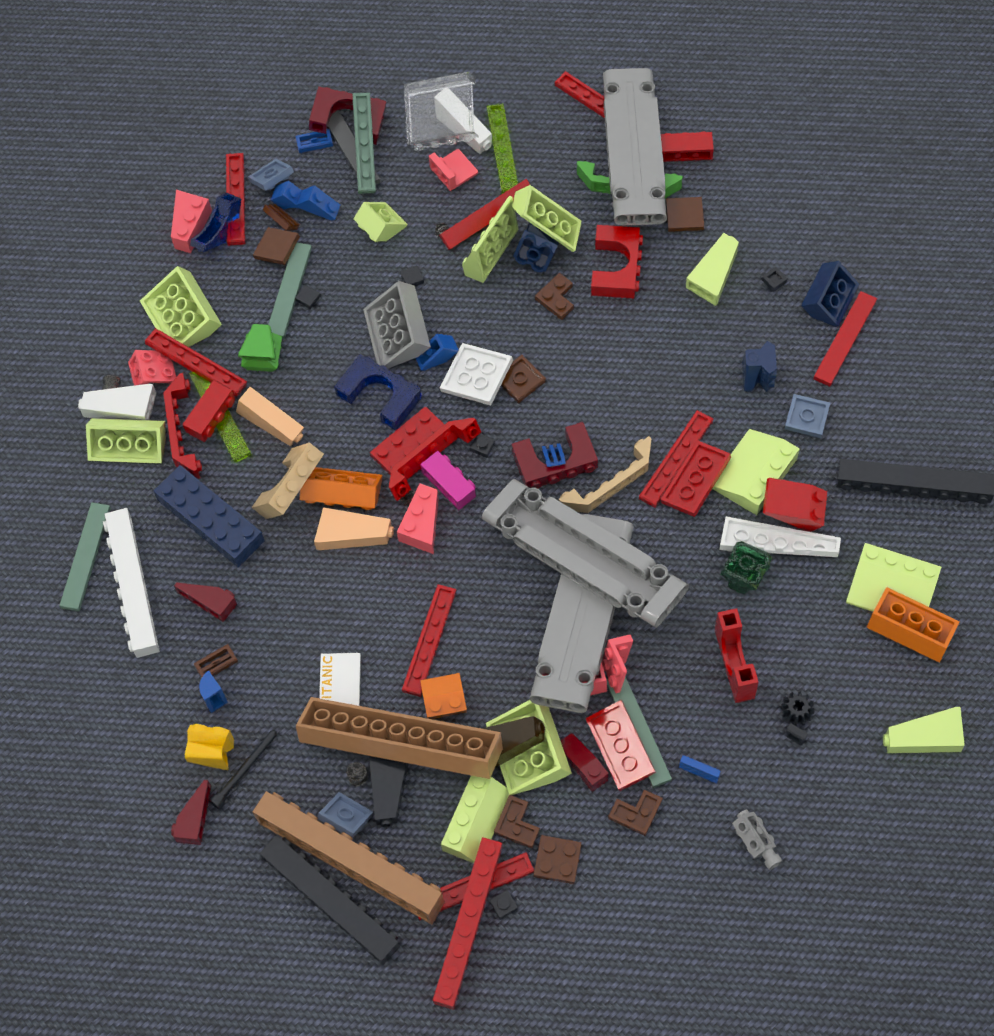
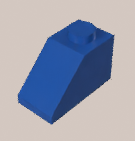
[416,334,459,371]

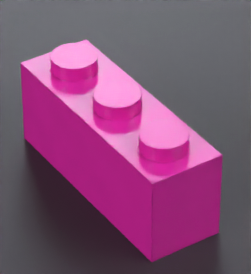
[420,451,476,510]

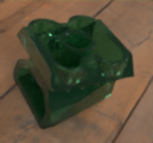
[720,541,772,595]

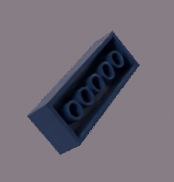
[154,465,265,568]

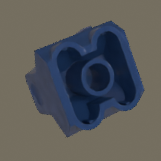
[513,222,559,272]
[742,341,777,392]

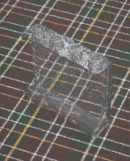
[404,72,479,151]

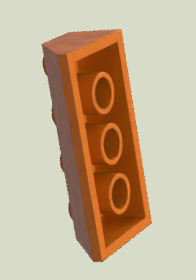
[300,467,383,510]
[866,587,960,663]

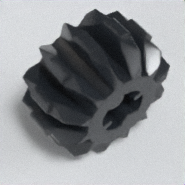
[780,691,815,726]

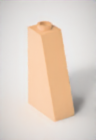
[236,387,304,446]
[314,508,394,550]

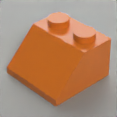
[420,673,467,719]

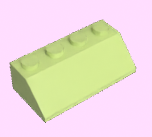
[512,185,582,252]
[86,418,166,463]
[441,776,509,863]

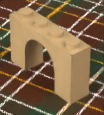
[252,442,324,519]

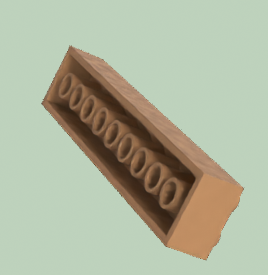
[296,697,503,779]
[253,791,445,925]

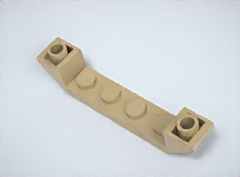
[559,436,651,513]

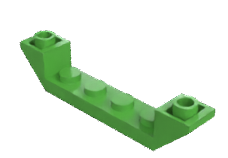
[577,161,683,198]

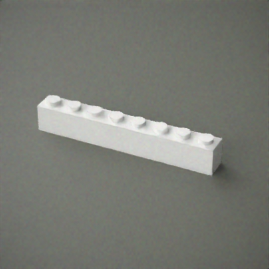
[103,508,160,658]

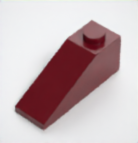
[174,583,237,622]
[561,733,609,792]
[171,780,211,845]

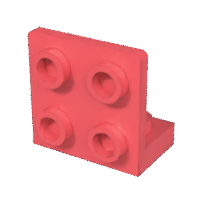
[429,149,478,191]
[128,350,176,386]
[601,635,633,693]

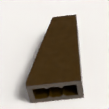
[481,716,545,769]

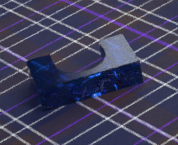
[334,354,422,431]

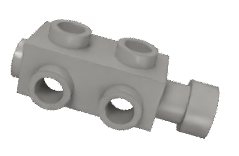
[732,809,783,870]

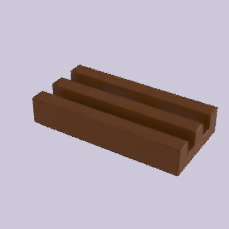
[263,204,300,231]
[194,644,238,677]

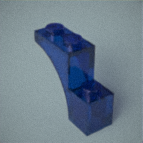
[190,193,242,252]

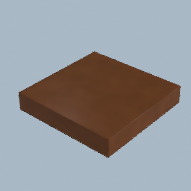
[666,197,704,232]
[253,227,300,265]
[501,355,546,403]

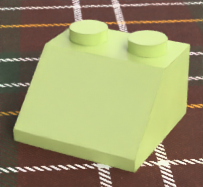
[354,202,408,242]

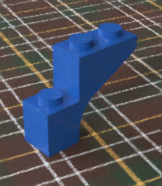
[271,181,341,220]

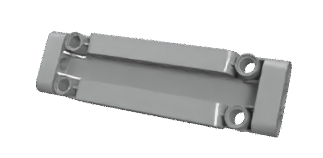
[603,68,667,225]
[482,479,689,628]
[529,514,634,713]

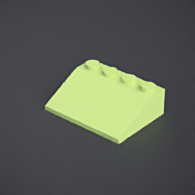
[462,196,519,283]
[140,266,222,347]
[712,429,799,515]
[846,543,941,612]
[486,700,572,795]

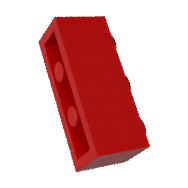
[661,131,714,162]
[182,381,235,442]

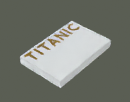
[320,653,361,706]

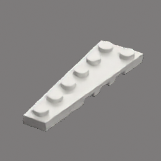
[719,517,841,557]

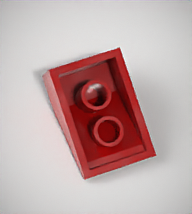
[763,478,828,532]

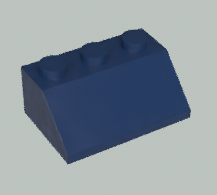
[801,261,859,327]

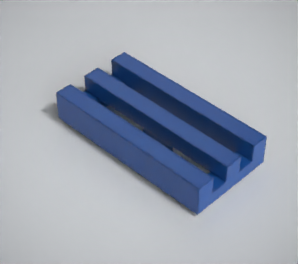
[295,129,333,153]
[542,443,566,467]
[679,755,721,784]

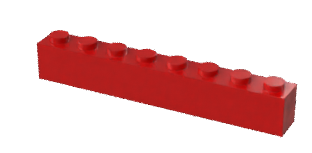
[433,837,502,1010]

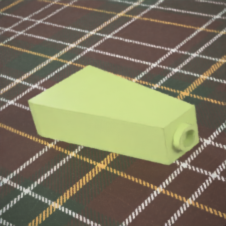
[686,233,739,306]
[883,707,965,753]

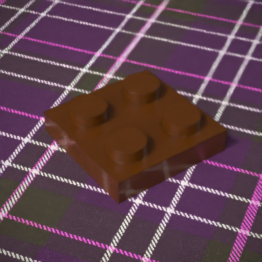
[534,835,582,884]

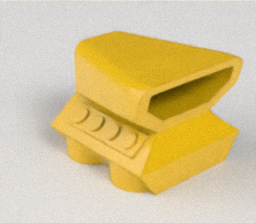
[185,724,234,770]

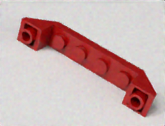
[163,373,202,479]
[389,418,481,501]

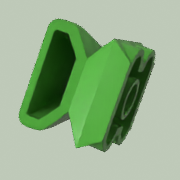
[238,324,282,372]

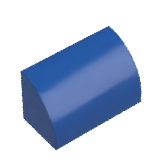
[199,671,228,713]

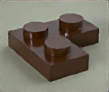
[535,273,574,320]
[608,790,663,836]
[494,795,540,848]

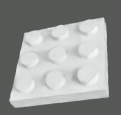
[440,343,513,405]

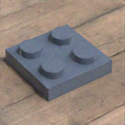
[248,159,294,191]
[785,394,830,438]
[317,792,373,838]

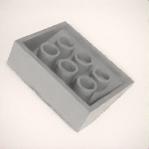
[363,281,431,371]

